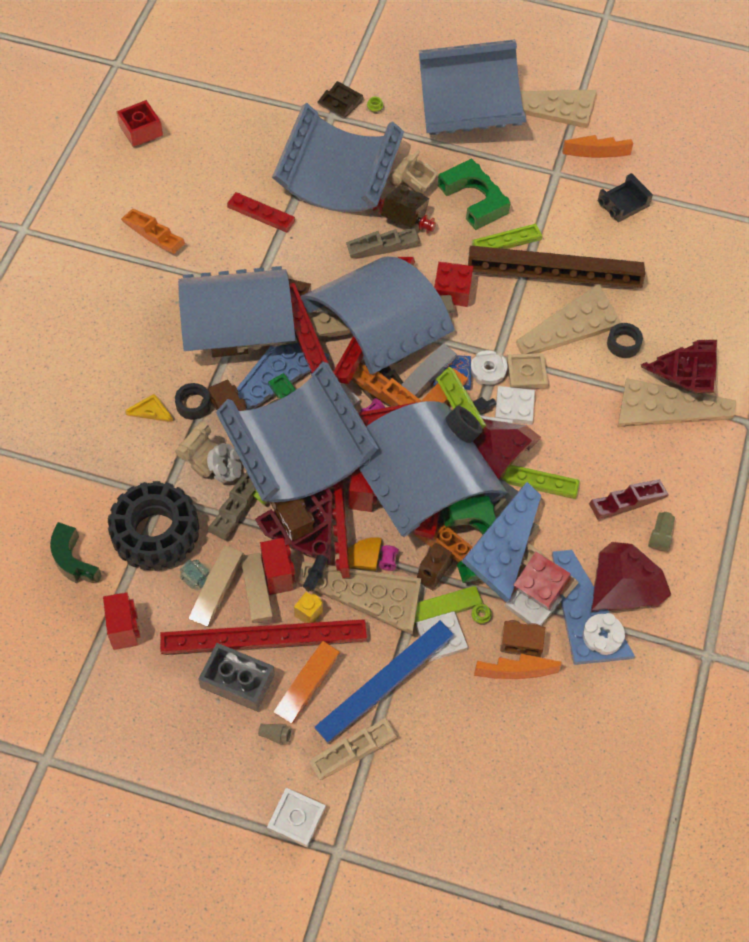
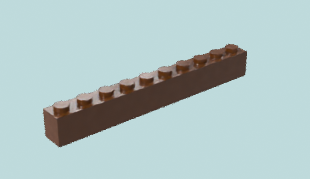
[468,245,646,288]
[208,379,315,541]

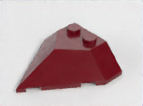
[641,339,717,393]
[473,419,541,481]
[255,488,332,564]
[590,542,671,613]

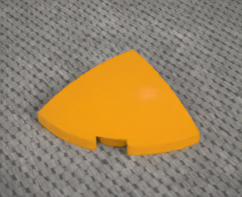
[348,537,382,571]

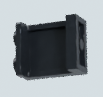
[597,173,653,223]

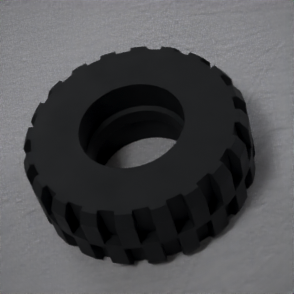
[107,481,199,571]

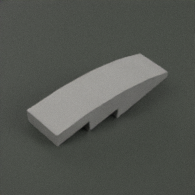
[401,343,457,398]

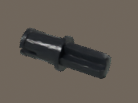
[303,555,328,592]

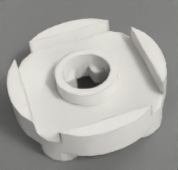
[471,350,507,385]
[207,443,241,483]
[583,613,625,655]

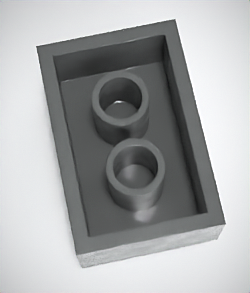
[198,643,275,711]

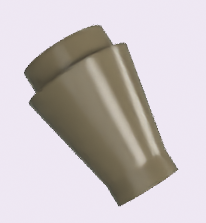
[258,723,291,745]

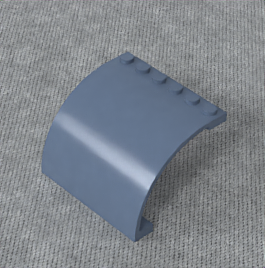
[419,39,526,135]
[272,103,404,212]
[300,256,455,374]
[178,266,295,351]
[216,362,379,502]
[359,401,507,537]

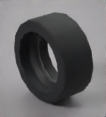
[607,323,643,358]
[175,383,211,420]
[446,406,482,443]

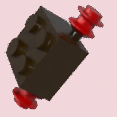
[372,185,436,234]

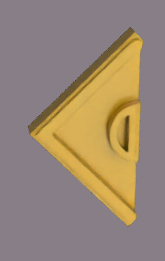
[125,394,173,422]

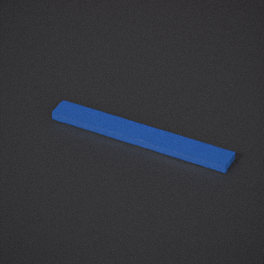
[314,620,454,744]

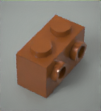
[500,620,546,657]

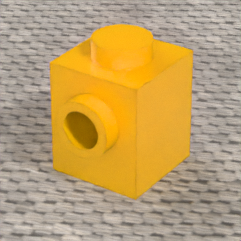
[294,592,323,623]

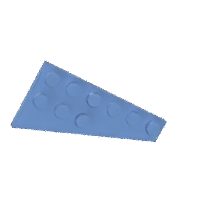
[237,343,329,410]
[462,482,541,602]
[552,550,635,665]

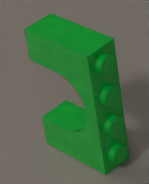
[437,158,511,230]
[440,496,496,583]

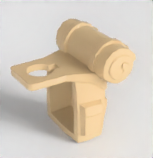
[388,150,438,193]
[175,422,217,478]

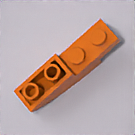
[414,523,472,562]

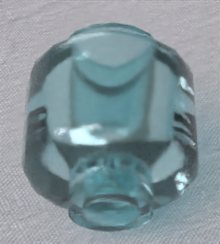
[179,559,209,589]

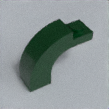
[50,522,102,583]

